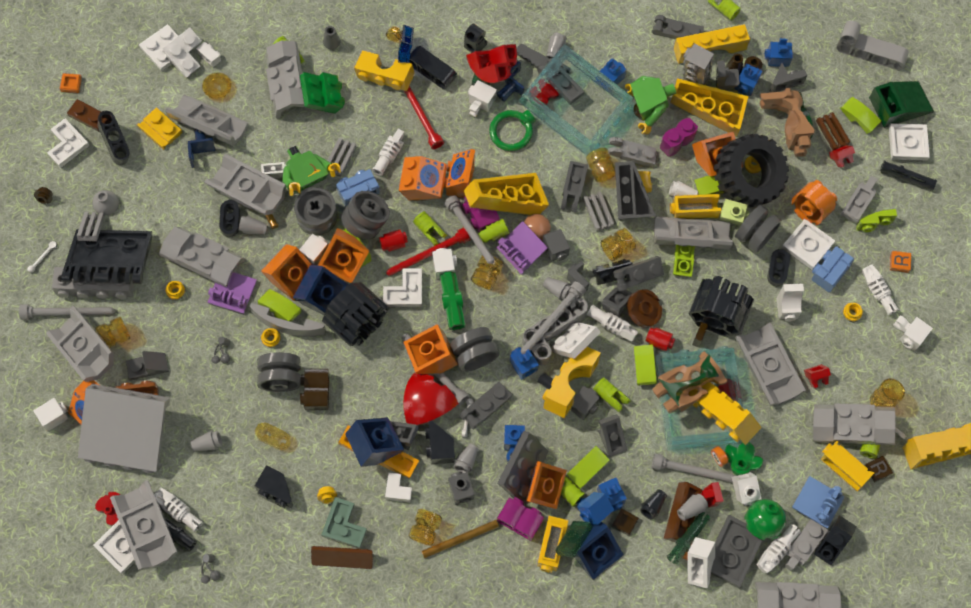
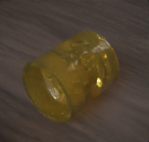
[586,148,615,182]
[600,228,636,261]
[471,255,504,290]
[95,316,131,348]
[870,378,905,407]
[408,509,442,546]

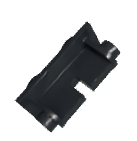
[593,259,633,285]

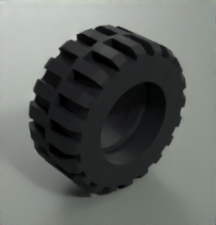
[714,134,789,208]

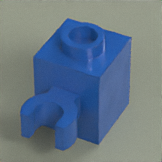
[764,38,793,67]
[597,58,627,91]
[734,64,762,96]
[510,347,539,380]
[504,425,525,462]
[597,477,627,512]
[576,492,614,525]

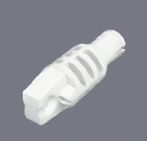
[372,129,404,176]
[862,264,899,315]
[587,305,638,342]
[154,488,203,532]
[756,524,801,573]

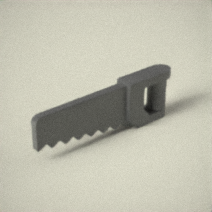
[517,44,571,73]

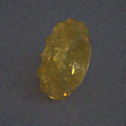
[202,73,232,100]

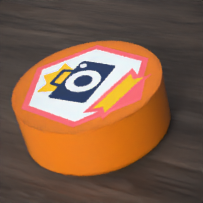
[711,446,728,467]

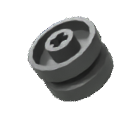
[294,188,338,235]
[341,191,390,240]
[735,205,782,253]
[450,327,500,372]
[257,352,301,392]

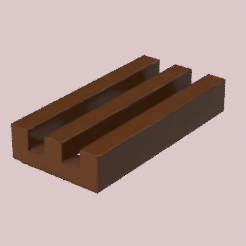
[816,112,850,150]

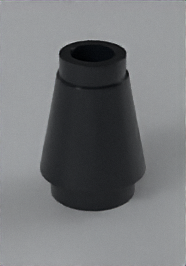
[640,489,667,520]

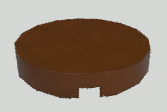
[627,289,662,328]

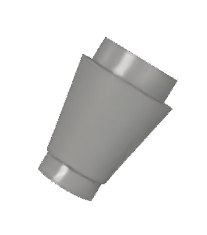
[546,33,567,60]
[239,215,268,235]
[543,277,570,300]
[191,430,222,452]
[454,444,479,473]
[677,494,708,521]

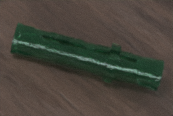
[667,512,711,564]

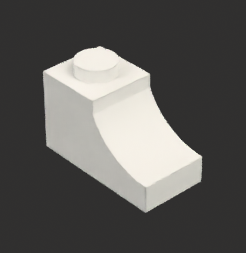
[776,284,804,322]
[688,537,715,588]

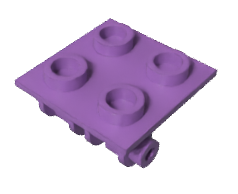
[496,221,548,274]
[207,272,257,314]

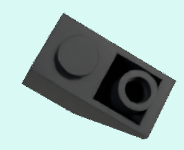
[425,421,455,464]
[254,465,293,509]
[814,515,857,565]

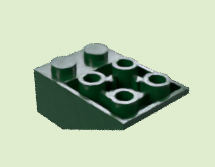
[869,81,934,128]

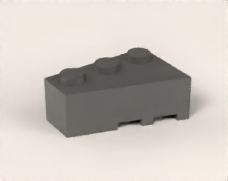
[615,161,656,219]

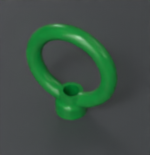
[489,110,536,151]

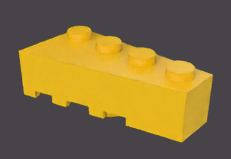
[670,78,748,137]
[464,173,549,215]
[688,382,762,445]
[902,423,971,470]

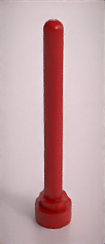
[404,86,444,150]
[386,227,470,276]

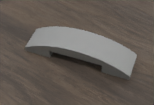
[250,303,326,337]

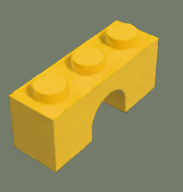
[354,50,415,91]

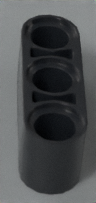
[405,46,457,90]
[97,110,130,165]

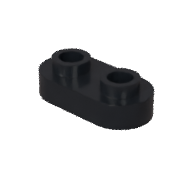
[219,200,240,237]
[767,249,790,286]

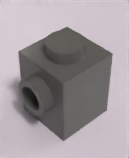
[543,229,570,262]
[570,386,600,420]
[448,472,475,505]

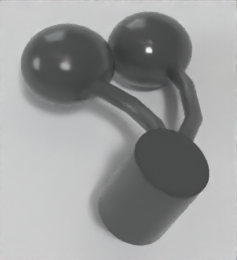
[211,337,230,364]
[201,554,220,584]

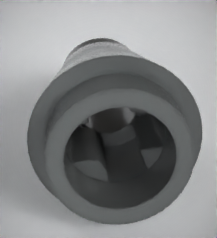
[323,26,341,50]

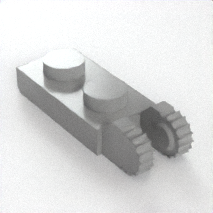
[608,137,656,167]

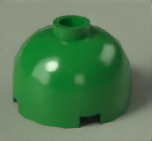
[744,499,786,540]

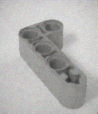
[837,21,909,70]
[522,298,588,366]

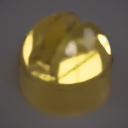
[386,26,401,42]

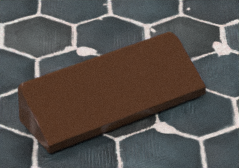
[664,482,702,546]
[311,546,374,569]

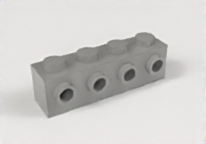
[682,43,714,85]
[52,267,134,299]

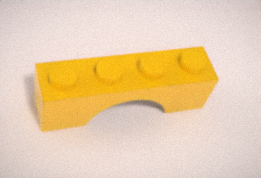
[674,24,750,64]
[542,346,601,418]

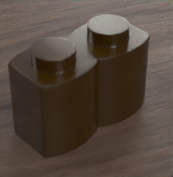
[300,369,329,410]

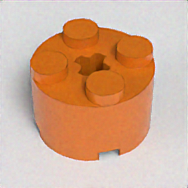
[792,180,837,225]

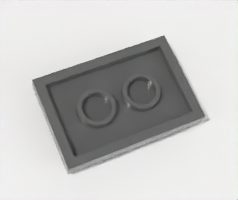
[497,431,549,502]
[711,515,762,588]

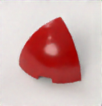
[466,44,517,83]
[403,373,459,425]

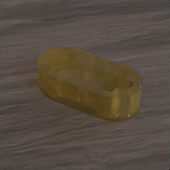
[255,422,291,451]

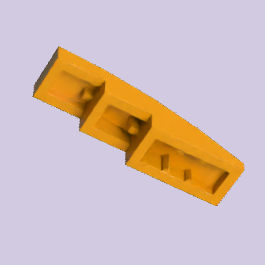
[338,425,419,478]

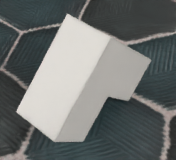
[385,473,412,503]

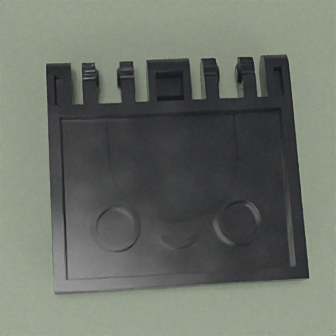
[62,229,153,284]

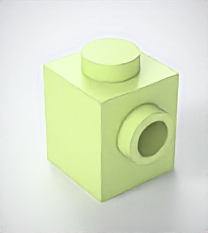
[719,199,749,226]

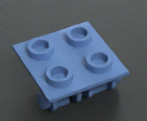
[792,476,845,529]

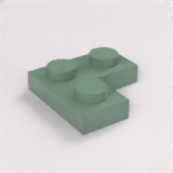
[321,497,367,549]

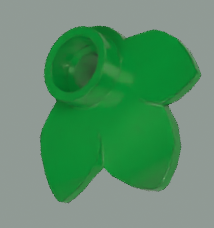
[725,442,763,476]

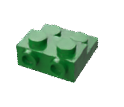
[300,72,345,114]

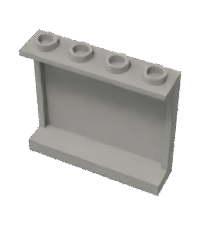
[78,384,170,473]

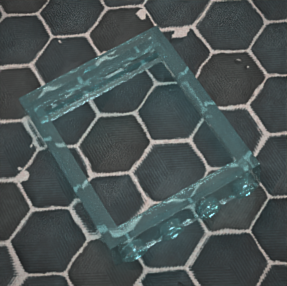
[519,44,633,156]
[655,346,743,450]

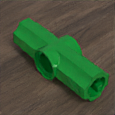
[440,271,465,331]

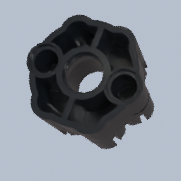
[688,276,754,337]
[322,282,389,347]

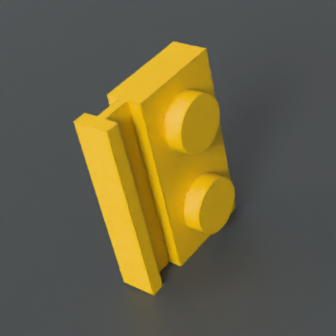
[137,107,183,150]

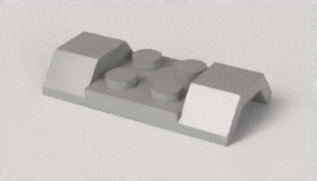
[266,41,305,119]
[165,94,249,146]
[204,153,286,215]
[654,217,733,250]
[159,227,246,287]
[46,306,114,382]
[735,322,806,406]
[813,403,895,445]
[110,480,178,571]
[755,582,841,608]

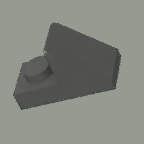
[716,61,739,91]
[770,63,807,93]
[602,287,632,318]
[126,351,169,381]
[598,414,627,457]
[390,421,419,450]

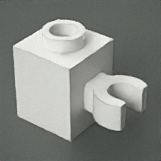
[468,80,497,117]
[893,315,933,351]

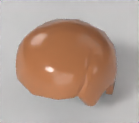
[524,214,551,242]

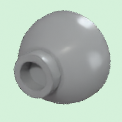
[92,190,119,215]

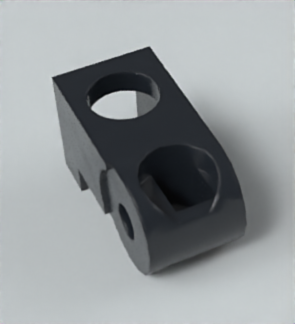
[464,23,488,53]

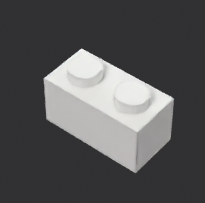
[196,42,221,67]
[261,162,285,179]

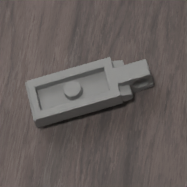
[840,176,878,224]
[785,519,828,571]

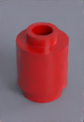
[379,229,408,252]
[645,327,675,352]

